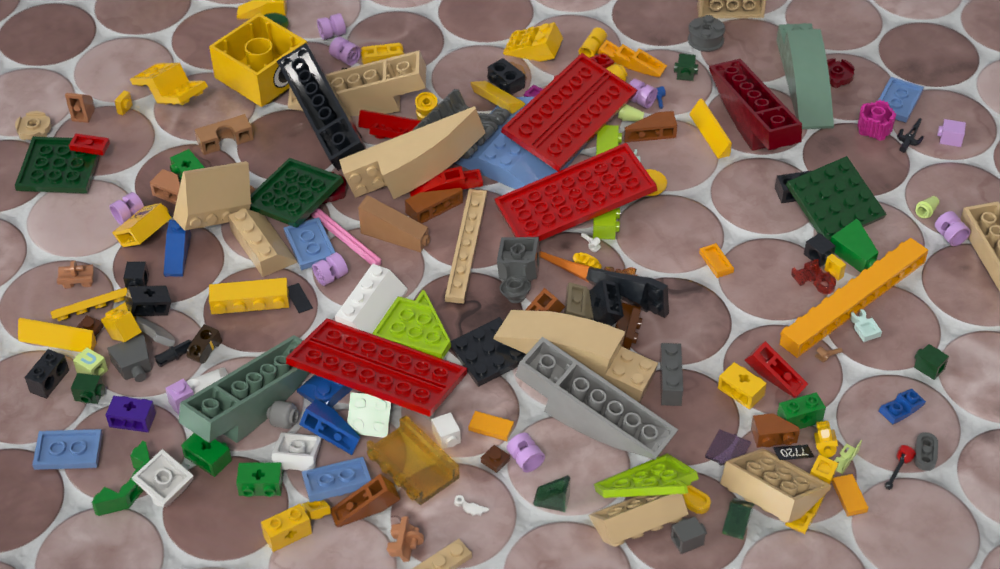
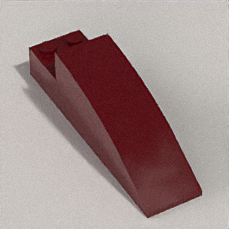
[709,59,802,151]

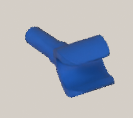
[656,86,666,109]

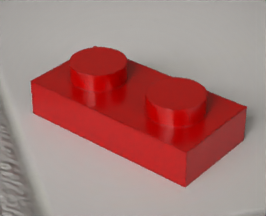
[69,133,110,155]

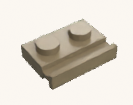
[564,282,593,320]

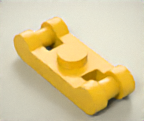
[361,43,404,64]

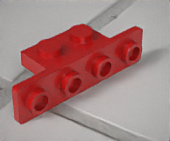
[358,110,422,139]

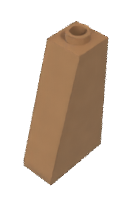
[358,196,430,252]

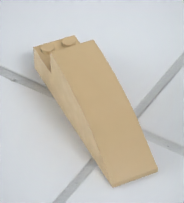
[288,50,426,116]
[339,106,485,199]
[494,310,658,403]

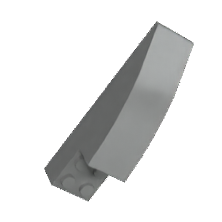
[515,337,678,460]

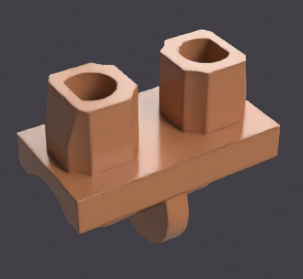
[57,260,94,289]
[387,516,424,562]

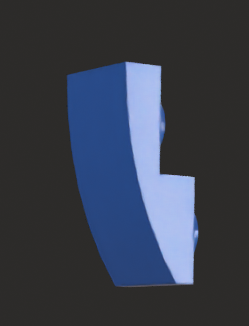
[879,389,926,425]

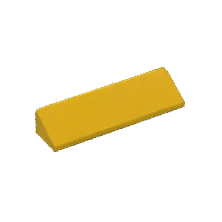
[470,81,525,114]
[690,98,732,159]
[18,318,97,352]

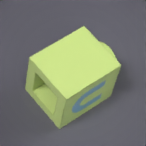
[73,348,108,376]

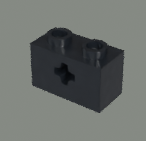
[589,279,624,326]
[125,286,171,316]

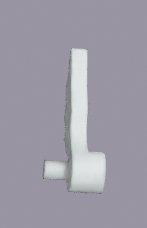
[454,495,489,516]

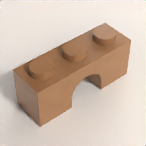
[195,114,254,155]

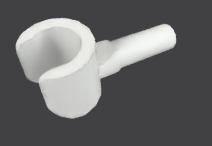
[581,233,601,252]

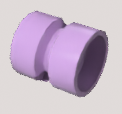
[317,13,346,40]
[329,37,361,66]
[629,78,658,108]
[109,192,144,225]
[935,211,971,246]
[312,252,348,286]
[507,432,545,473]

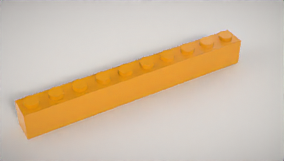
[779,238,928,358]

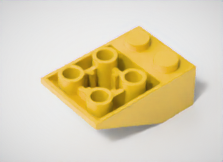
[503,22,563,62]

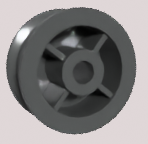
[688,15,725,52]

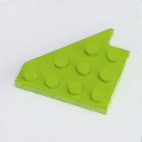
[372,290,451,359]
[594,453,699,498]

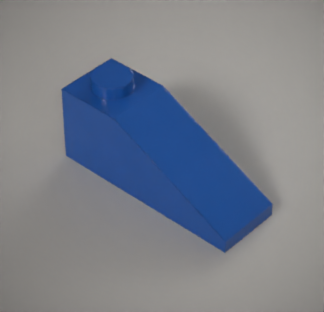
[164,220,191,277]
[299,399,361,455]

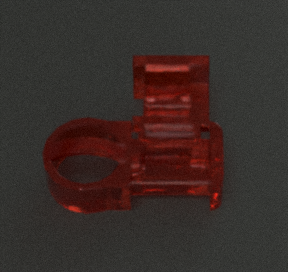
[791,259,836,294]

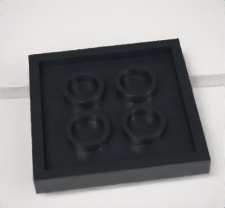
[450,317,527,387]

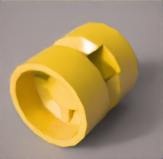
[415,92,438,120]

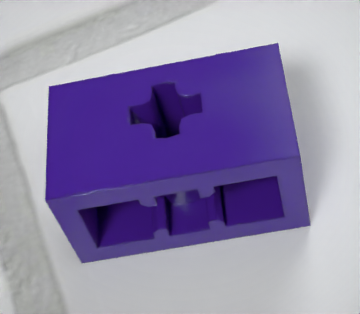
[106,396,156,433]

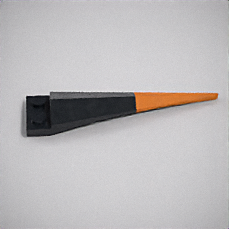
[540,251,669,318]

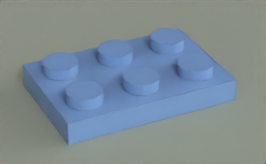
[878,77,924,123]
[284,217,335,270]
[32,429,103,470]
[302,457,371,502]

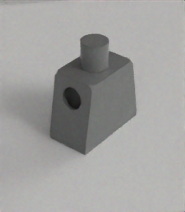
[107,335,152,382]

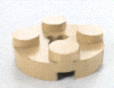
[15,111,52,140]

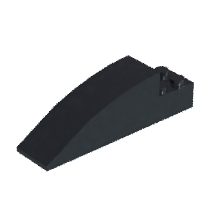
[277,43,367,171]

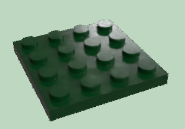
[15,136,100,194]
[786,156,887,241]
[250,158,344,228]

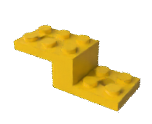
[130,63,208,105]

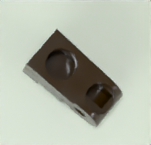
[186,324,222,364]

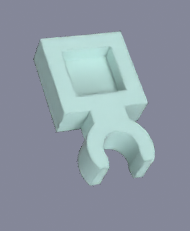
[850,309,882,342]

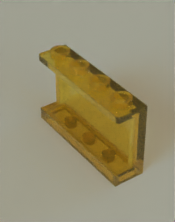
[367,415,460,506]

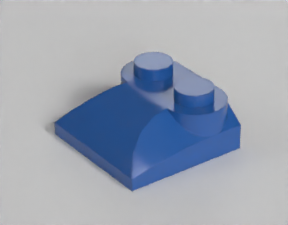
[297,375,353,408]

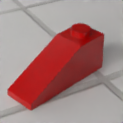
[745,341,808,398]

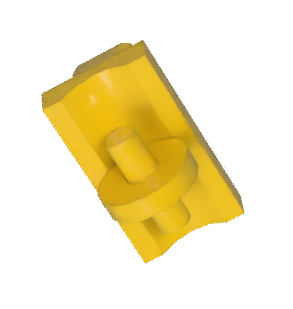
[814,421,838,458]

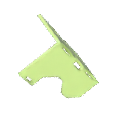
[834,440,862,474]

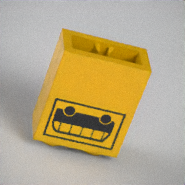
[112,203,171,247]

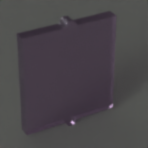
[705,429,751,466]

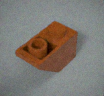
[751,413,800,448]

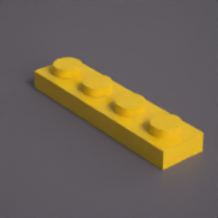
[50,287,127,321]

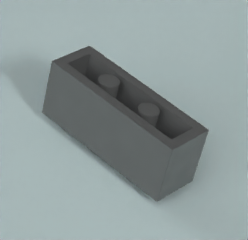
[660,343,683,406]

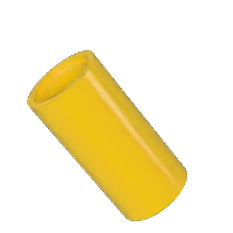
[578,27,607,58]

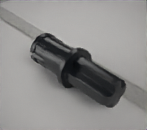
[154,340,192,367]

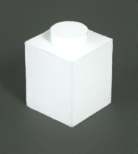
[431,412,461,449]

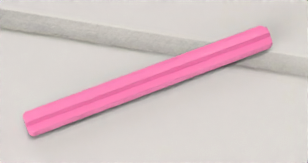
[311,208,382,266]

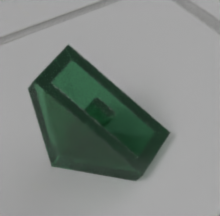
[533,475,570,512]
[722,498,755,540]

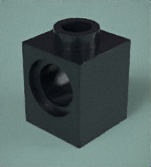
[804,233,836,267]
[123,261,149,289]

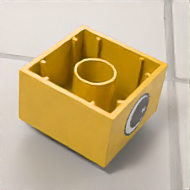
[209,13,308,107]

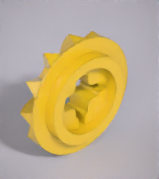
[573,252,602,269]

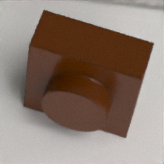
[76,315,104,337]
[481,445,510,473]

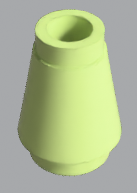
[618,104,644,122]
[915,196,939,218]

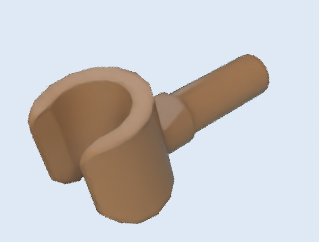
[815,347,843,362]

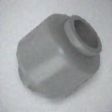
[267,400,299,429]

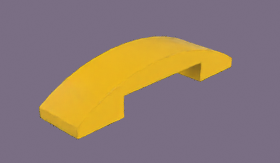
[785,455,839,534]

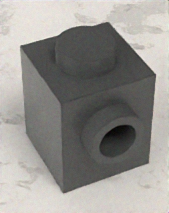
[671,516,707,554]

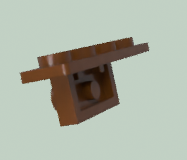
[615,303,643,350]

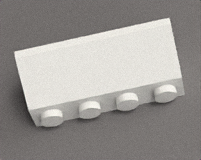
[335,264,408,334]

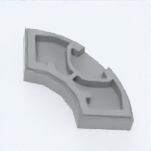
[135,315,175,347]

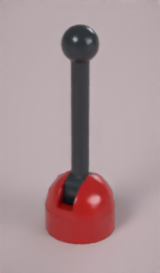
[885,445,916,490]

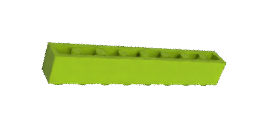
[593,125,622,240]

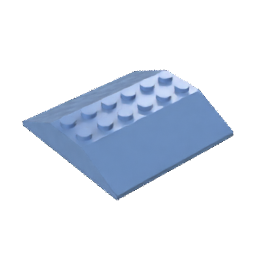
[455,97,590,190]

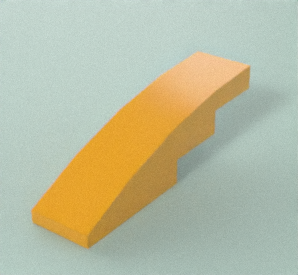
[597,39,667,77]

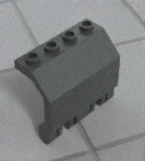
[413,89,510,161]

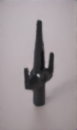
[897,118,924,153]

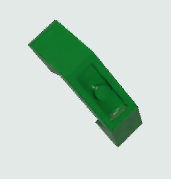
[91,441,150,516]

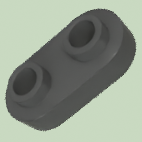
[915,432,938,471]

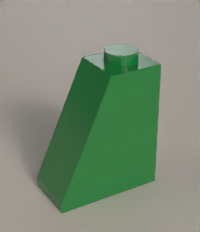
[830,219,879,272]

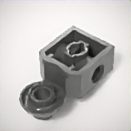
[497,237,541,303]

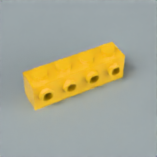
[209,278,289,314]

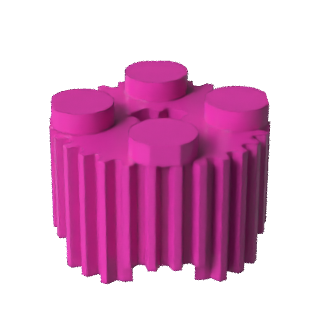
[858,100,896,141]

